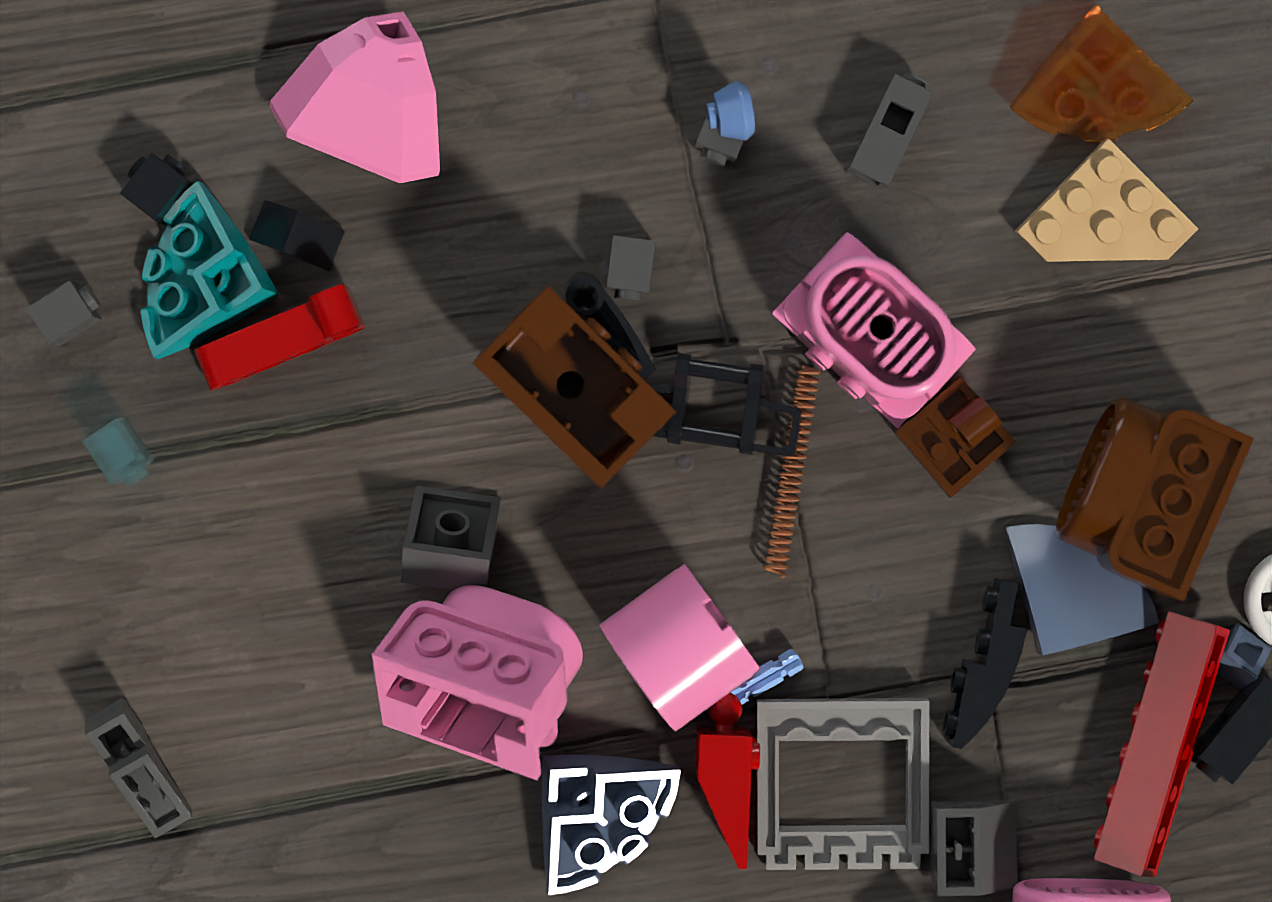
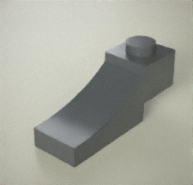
[85,697,192,838]

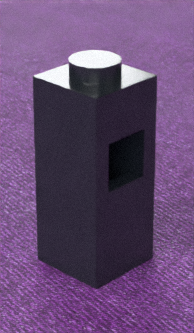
[1193,675,1272,785]

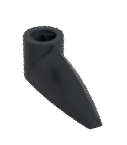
[565,272,656,379]

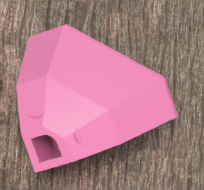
[269,11,440,183]

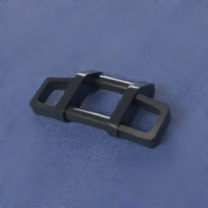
[650,353,802,457]

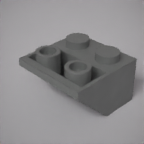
[930,800,1017,896]

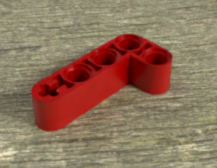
[194,284,366,391]

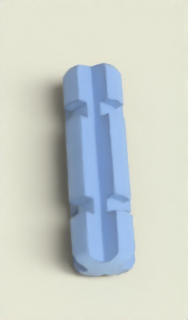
[730,649,803,704]

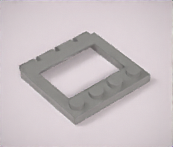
[756,698,929,870]

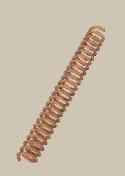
[763,365,821,578]

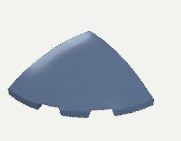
[1004,524,1159,656]
[542,755,680,895]

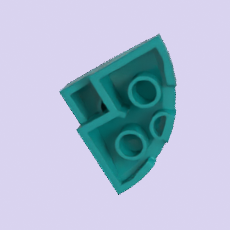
[141,181,279,359]

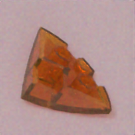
[1010,3,1194,142]

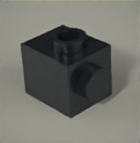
[120,152,193,224]

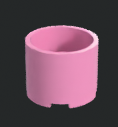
[599,564,760,732]

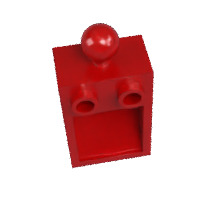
[695,693,760,869]

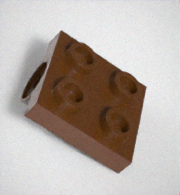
[893,377,1016,498]

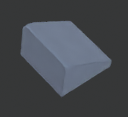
[1217,623,1272,689]

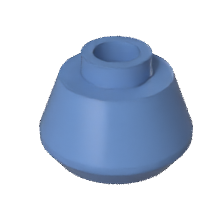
[706,81,755,141]

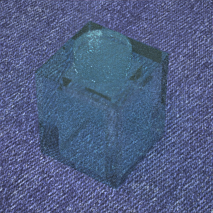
[82,417,155,487]

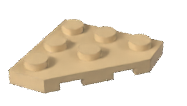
[1015,139,1198,262]

